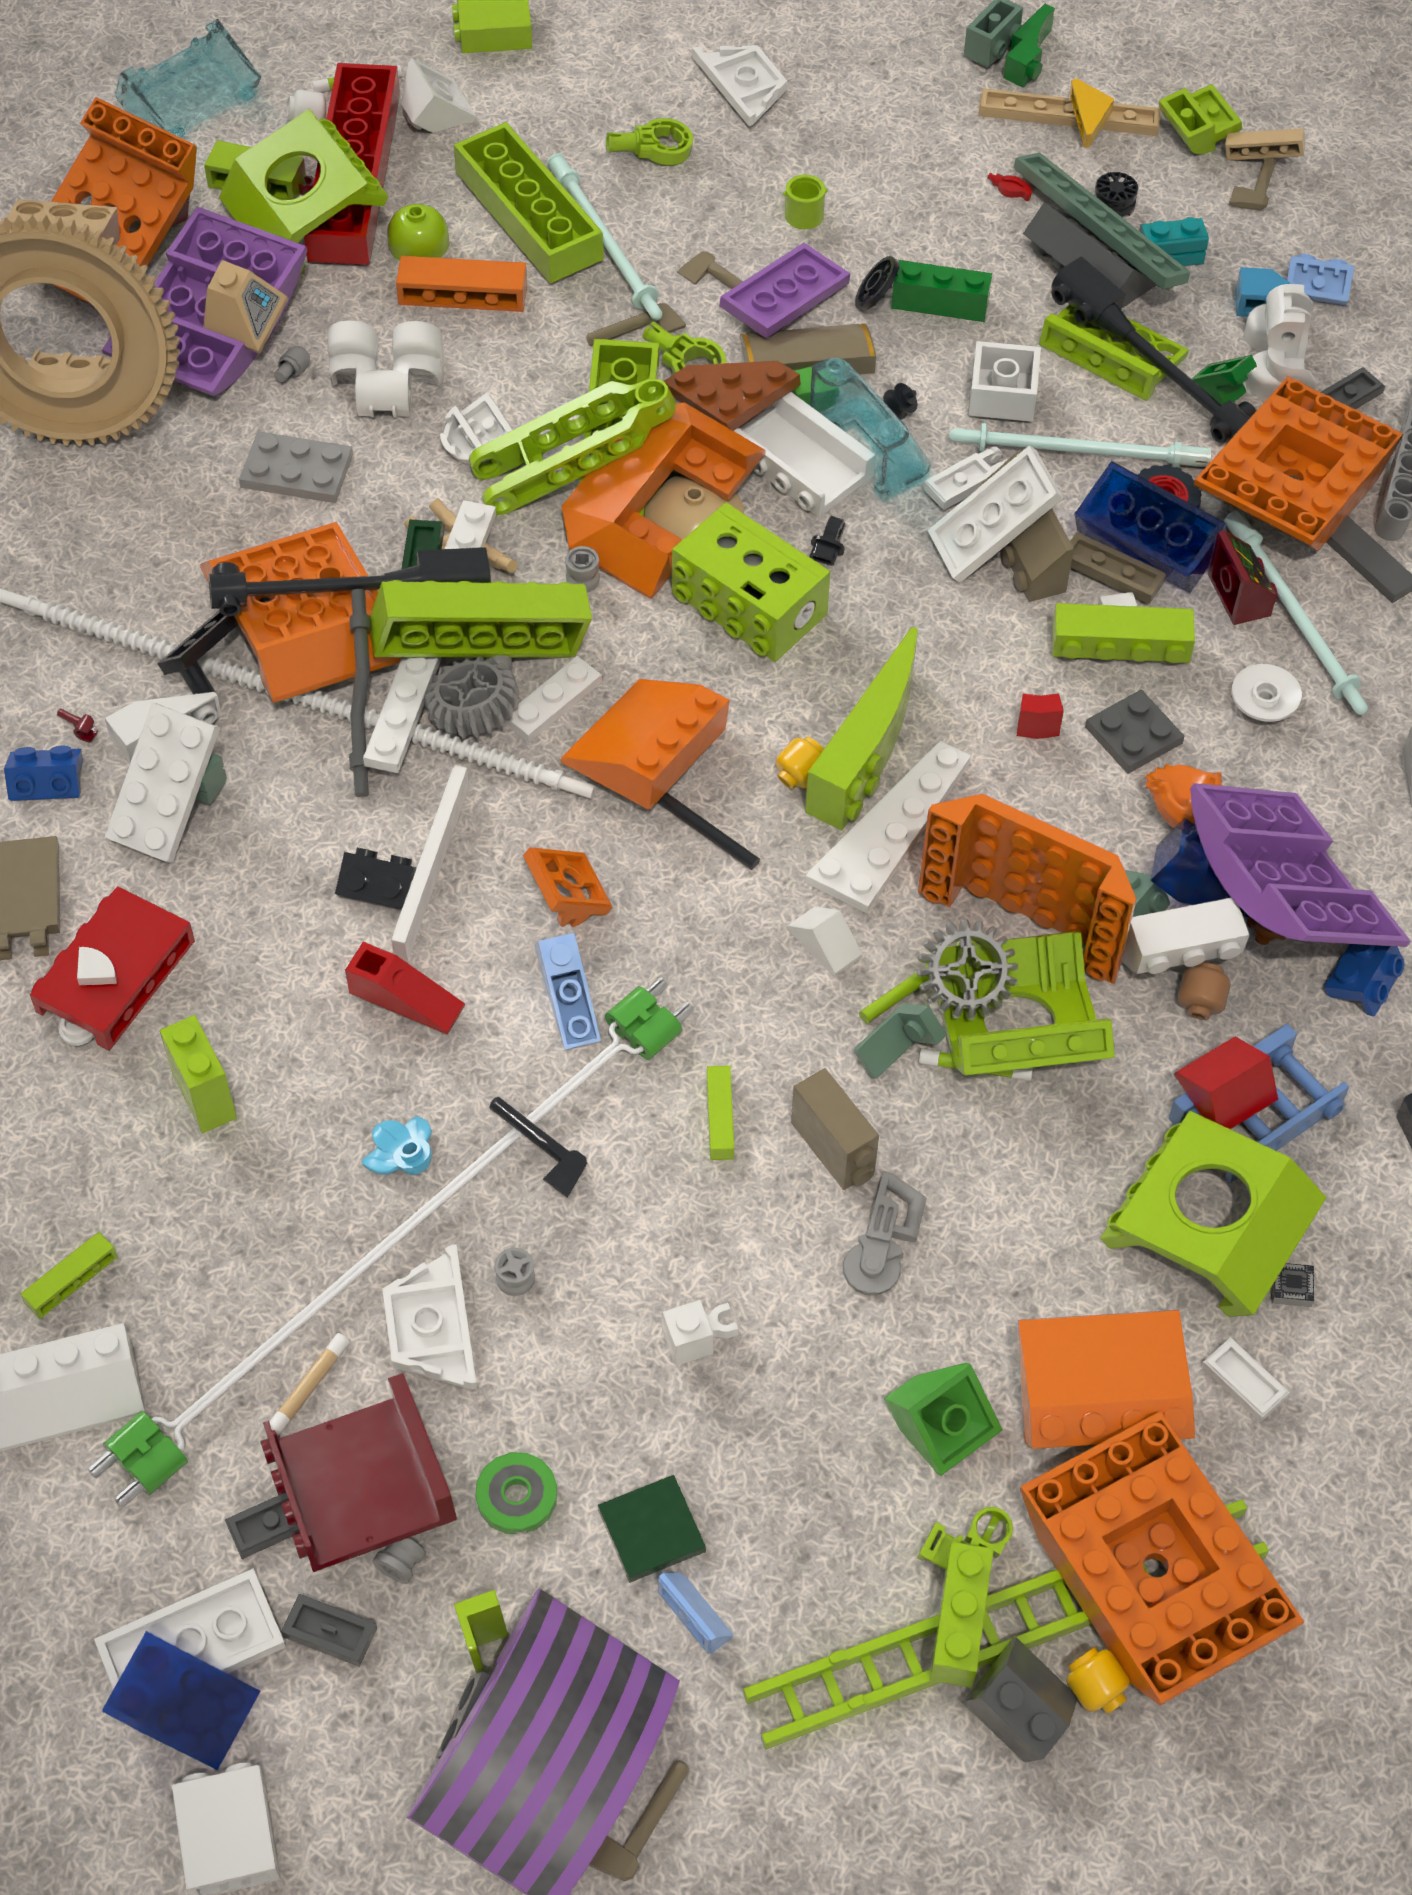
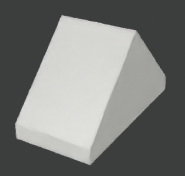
[787,907,862,977]

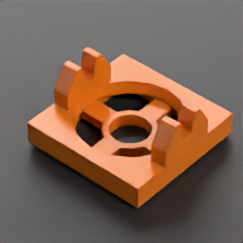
[523,847,613,927]

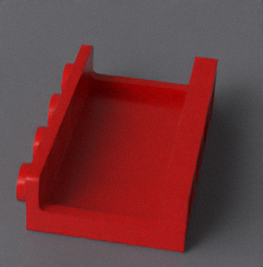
[30,886,195,1051]

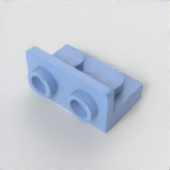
[1287,254,1354,306]

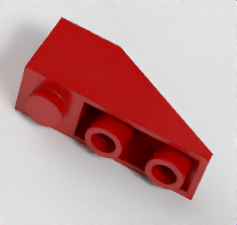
[345,941,465,1035]

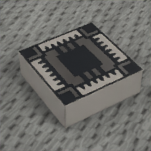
[1272,1263,1314,1307]

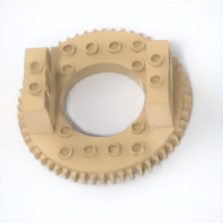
[0,199,180,446]

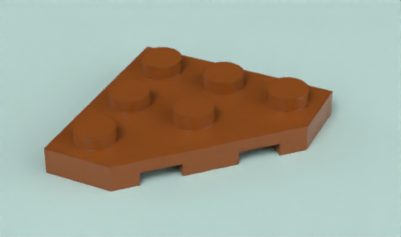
[664,361,801,431]

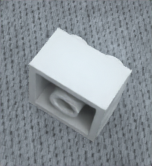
[968,341,1041,422]

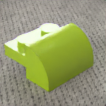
[1159,84,1242,155]

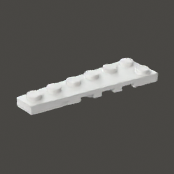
[805,741,971,913]

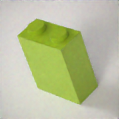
[452,0,533,53]
[159,1015,237,1134]

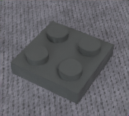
[1085,689,1185,774]

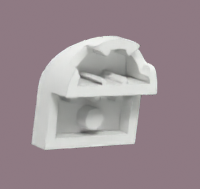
[440,392,513,465]

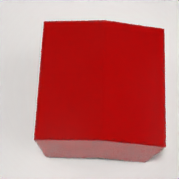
[1016,693,1064,739]

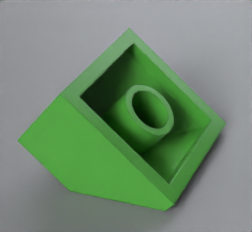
[884,1362,1003,1476]

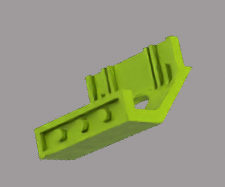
[219,108,388,275]
[938,931,1115,1076]
[1100,1110,1327,1317]

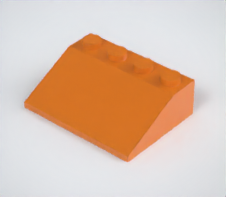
[561,679,730,810]
[1018,1310,1195,1449]

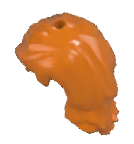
[1144,764,1223,839]

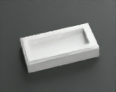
[1201,1337,1290,1422]

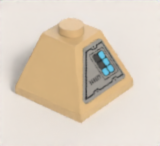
[203,260,288,354]

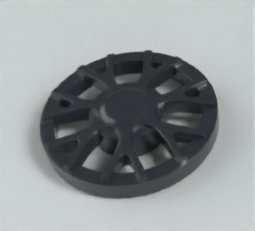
[855,256,900,310]

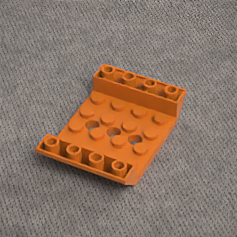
[51,97,197,305]
[200,522,402,703]
[918,794,1136,984]

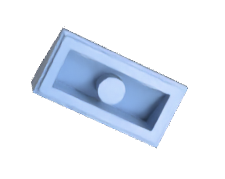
[658,1572,733,1654]

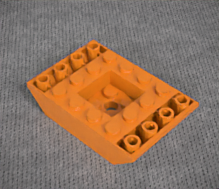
[1194,376,1403,551]
[1020,1411,1304,1706]

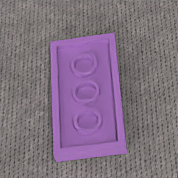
[719,243,851,338]

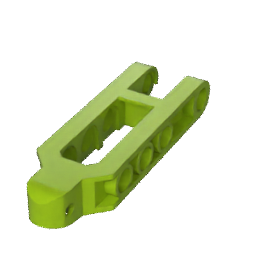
[469,379,676,516]

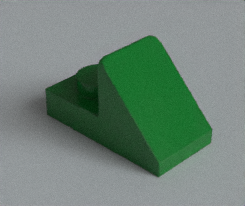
[1191,355,1257,405]

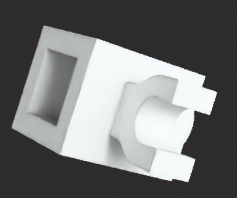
[662,1300,738,1366]

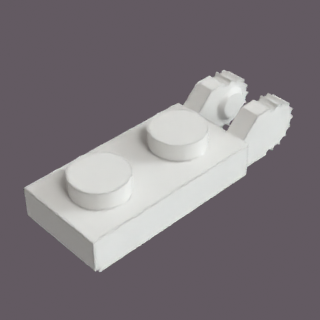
[924,446,1008,510]

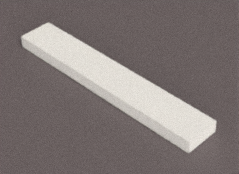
[391,765,469,962]

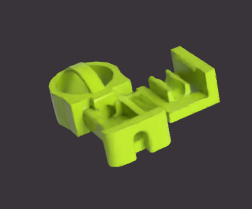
[917,1507,1013,1570]

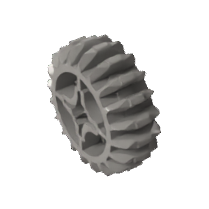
[425,655,520,740]
[916,919,1018,1021]

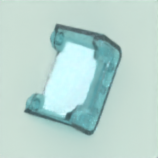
[115,19,261,138]
[810,358,931,503]

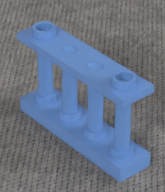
[1169,1024,1349,1184]

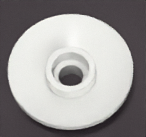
[1231,664,1302,722]

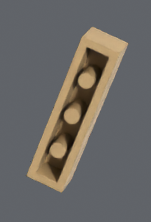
[1225,128,1306,160]

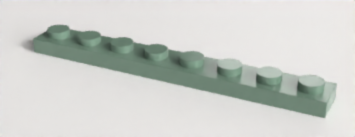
[1013,152,1190,289]

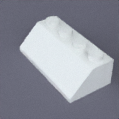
[0,1323,145,1452]

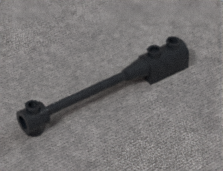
[1051,256,1257,443]
[209,547,491,616]

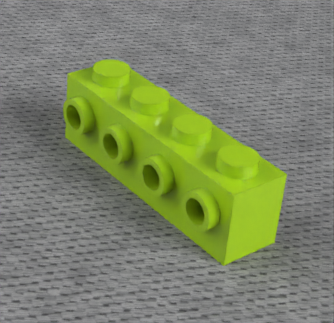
[1052,603,1195,663]

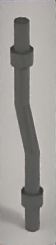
[349,589,371,797]

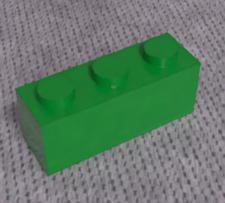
[891,260,992,322]

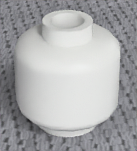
[286,89,329,121]

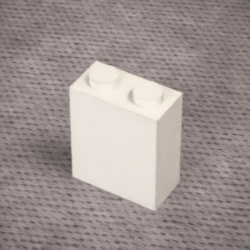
[172,1763,280,1895]

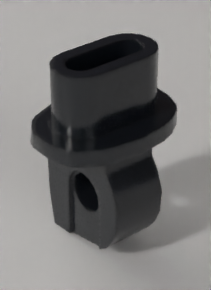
[809,516,846,566]

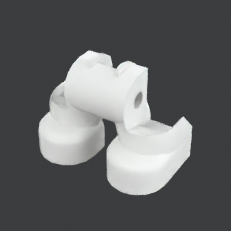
[1244,284,1316,399]
[327,320,445,418]

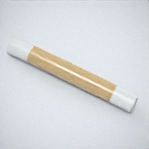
[269,1333,350,1437]

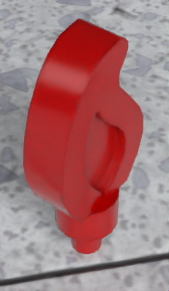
[987,173,1032,201]

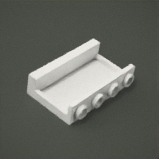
[734,392,876,518]

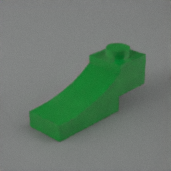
[1003,3,1055,88]

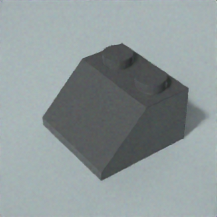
[962,1637,1077,1762]

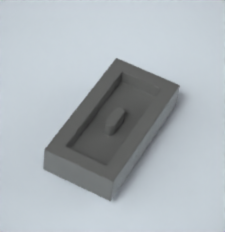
[281,1594,377,1667]

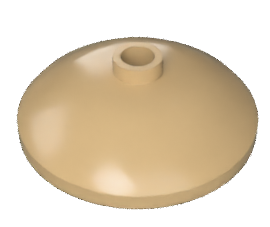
[645,475,744,540]

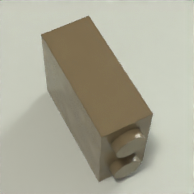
[791,1068,879,1190]

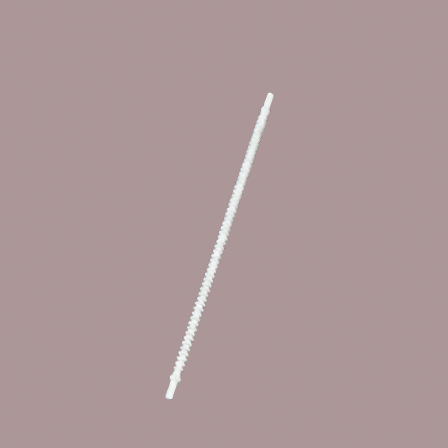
[0,588,596,799]

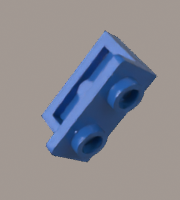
[4,745,83,801]
[1324,944,1405,1016]

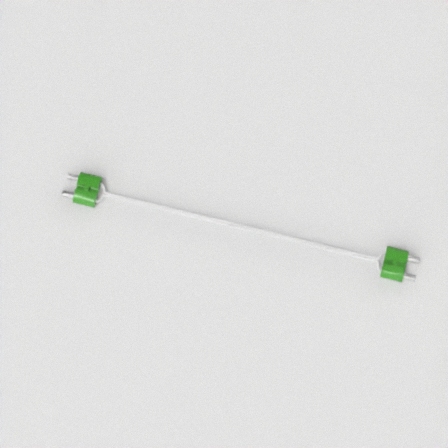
[87,977,694,1508]

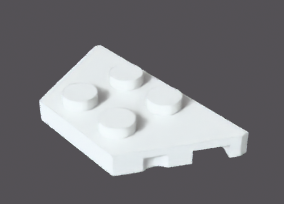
[693,45,787,126]
[382,1244,477,1390]

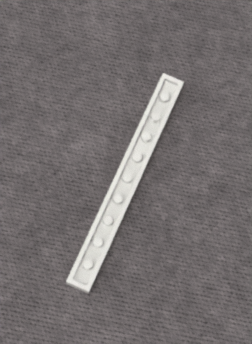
[363,500,496,773]

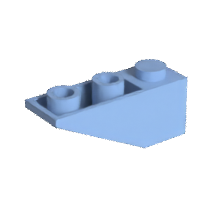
[535,933,601,1050]

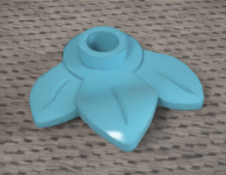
[362,1116,432,1175]

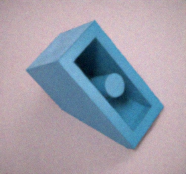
[1235,267,1291,317]

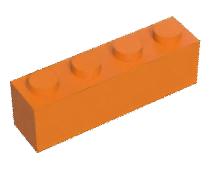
[396,256,528,312]

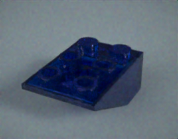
[1150,817,1253,919]
[102,1630,261,1770]

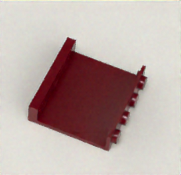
[260,1373,457,1572]

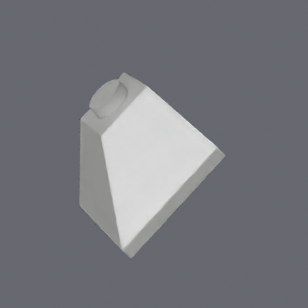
[401,58,477,133]

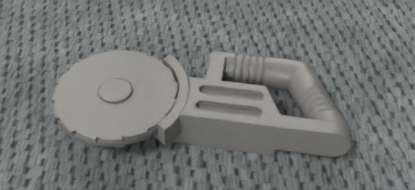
[843,1171,927,1295]

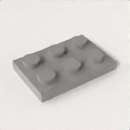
[239,431,353,503]

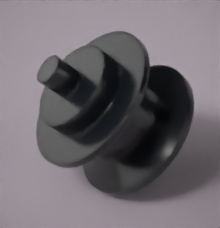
[883,383,918,420]

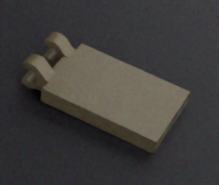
[0,836,60,960]

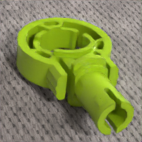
[605,118,693,165]
[642,321,726,375]

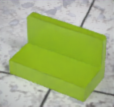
[454,1590,508,1674]

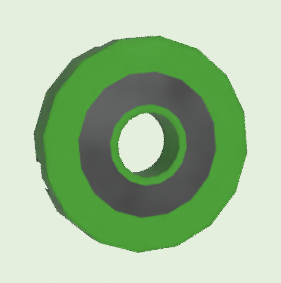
[475,1452,557,1534]

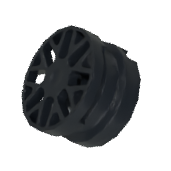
[1094,172,1139,218]

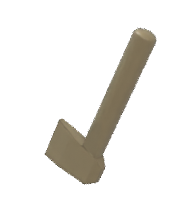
[1229,158,1277,210]
[677,251,743,289]
[586,303,686,346]
[588,1760,689,1881]

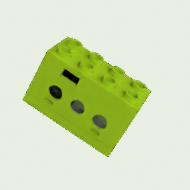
[672,502,831,662]

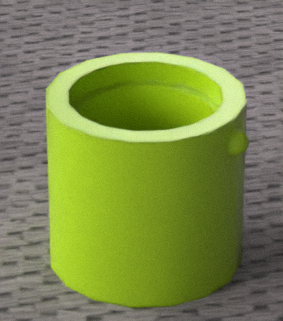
[783,174,828,229]

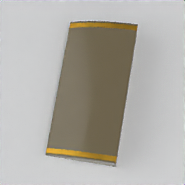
[740,323,876,377]

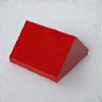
[1174,1036,1279,1130]

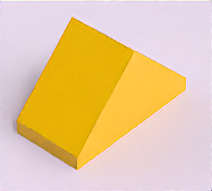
[1069,79,1114,148]

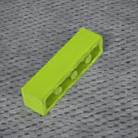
[707,1065,734,1160]
[20,1231,118,1320]

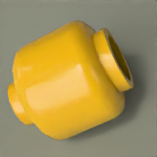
[776,736,824,789]
[1066,1646,1130,1714]

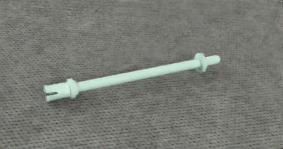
[547,153,663,321]
[949,423,1211,468]
[1224,510,1368,715]

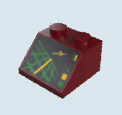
[1208,530,1278,625]

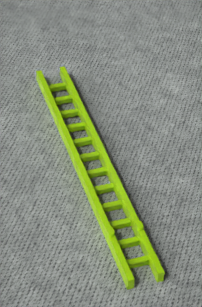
[743,1499,1269,1750]

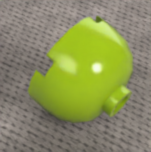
[387,203,450,260]

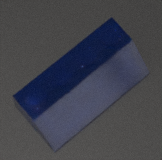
[1074,461,1226,593]

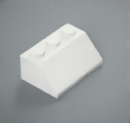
[1122,898,1249,974]

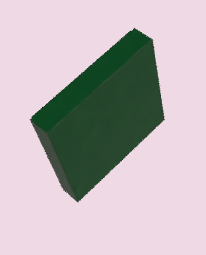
[598,1475,706,1583]

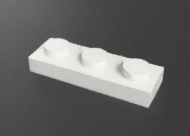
[504,656,602,742]

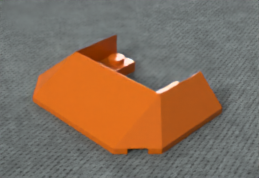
[561,402,766,599]

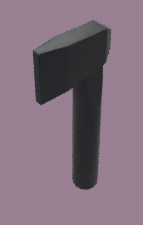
[489,1097,588,1198]

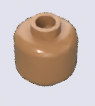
[1178,962,1231,1020]

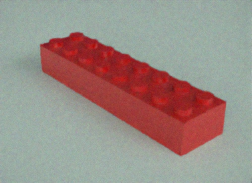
[304,63,400,265]

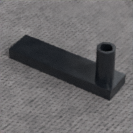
[157,598,268,694]

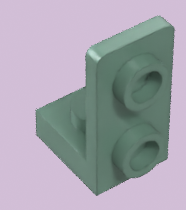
[854,1003,947,1078]

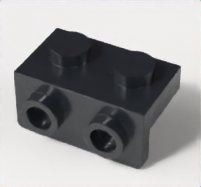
[335,847,417,909]

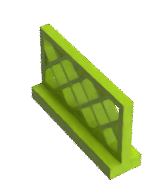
[1039,305,1189,401]

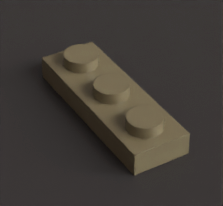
[1070,532,1167,604]

